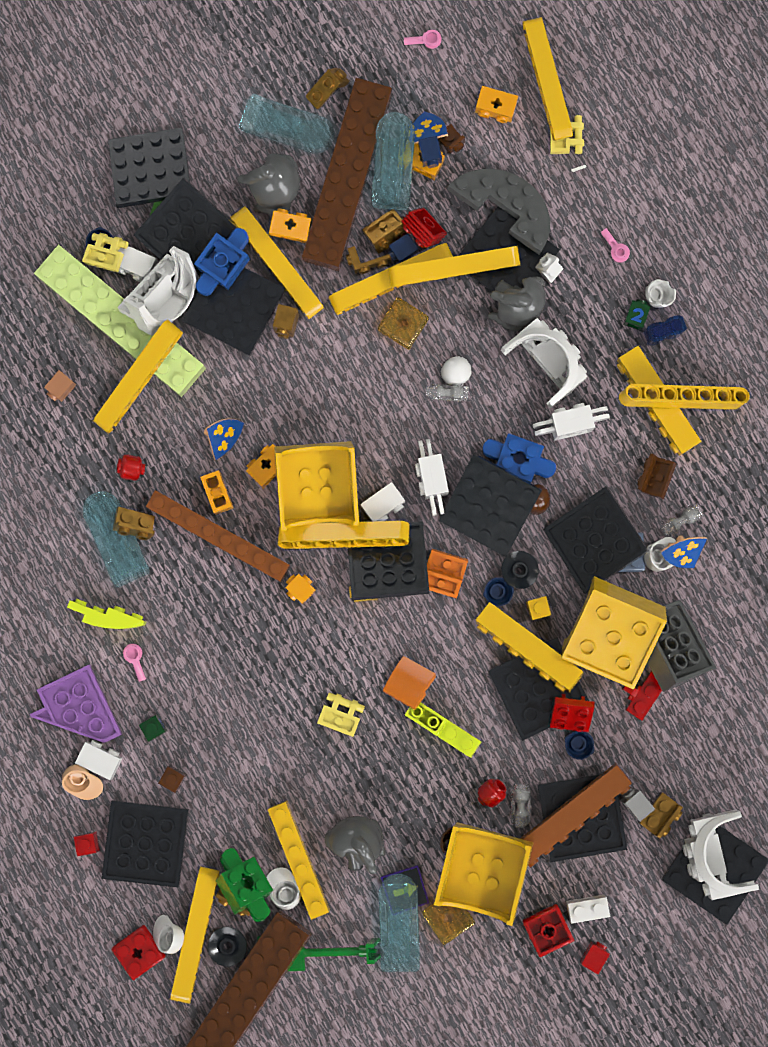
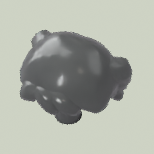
[237,153,300,215]
[488,276,546,332]
[325,816,386,874]

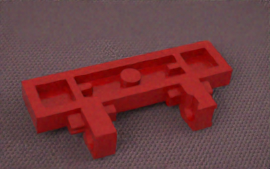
[622,670,662,721]

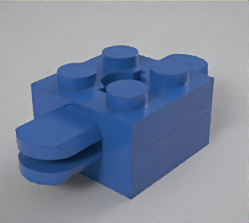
[194,228,250,296]
[482,433,556,483]

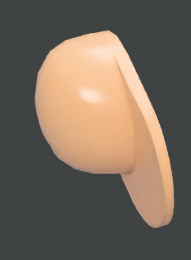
[62,764,103,800]

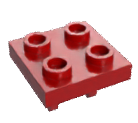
[550,694,595,732]

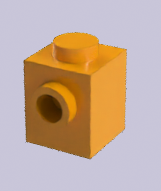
[285,574,316,604]

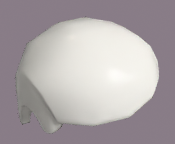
[645,279,676,308]
[441,356,472,387]

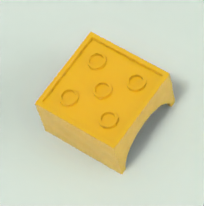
[274,441,359,531]
[561,576,667,689]
[434,822,533,926]

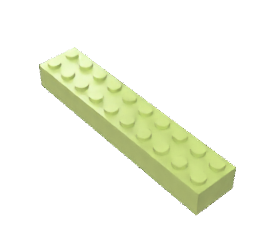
[34,245,206,397]

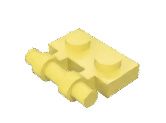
[550,115,584,154]
[82,233,128,272]
[317,692,365,737]

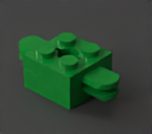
[216,848,273,922]

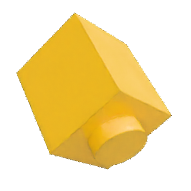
[526,596,551,621]

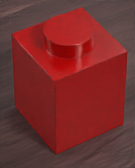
[74,832,100,857]
[580,941,610,974]

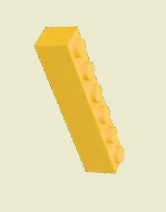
[617,346,702,456]
[476,602,583,693]
[268,801,330,920]

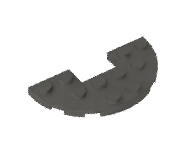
[447,169,550,255]

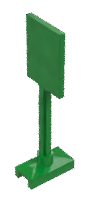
[257,936,381,971]

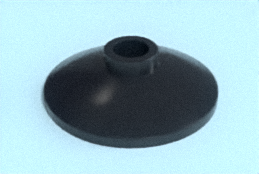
[501,551,539,589]
[208,927,247,967]

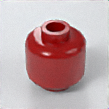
[116,454,145,481]
[477,779,506,808]

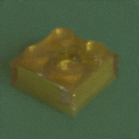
[378,297,429,350]
[422,903,475,945]

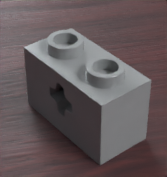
[620,788,655,822]

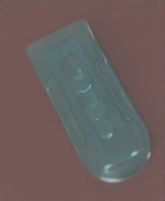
[239,94,334,154]
[372,112,415,210]
[83,491,149,587]
[379,874,420,973]

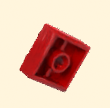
[401,208,447,248]
[522,904,574,957]
[111,925,166,980]

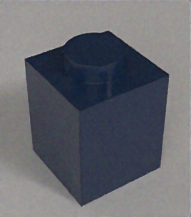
[418,136,442,168]
[388,233,419,264]

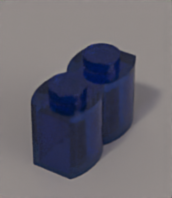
[644,315,687,346]

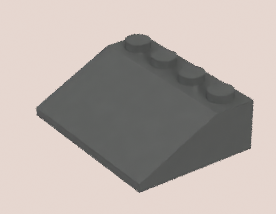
[647,600,717,692]

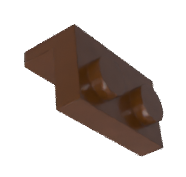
[637,453,676,500]

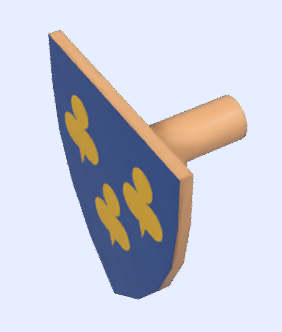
[410,111,448,145]
[204,418,244,460]
[660,536,707,568]

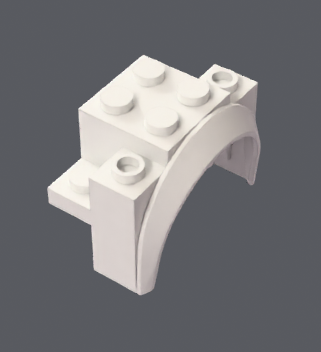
[118,246,199,336]
[501,318,588,409]
[682,810,759,900]

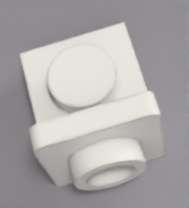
[535,253,563,283]

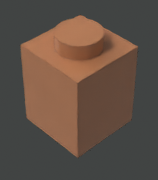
[44,370,76,402]

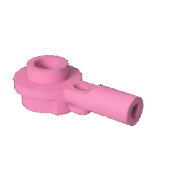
[404,30,442,49]
[601,228,630,263]
[123,644,146,682]

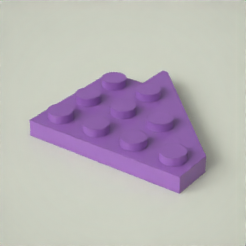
[30,665,122,743]

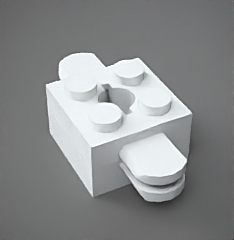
[533,403,610,441]
[415,439,449,516]

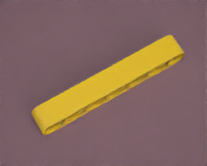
[522,17,573,141]
[230,206,324,319]
[328,243,453,315]
[388,246,520,287]
[93,320,183,434]
[619,384,750,410]
[278,521,410,549]
[170,867,220,1004]

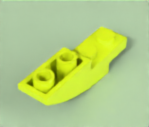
[67,598,146,629]
[405,703,481,758]

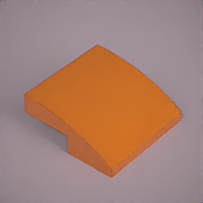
[427,549,468,599]
[383,656,436,710]

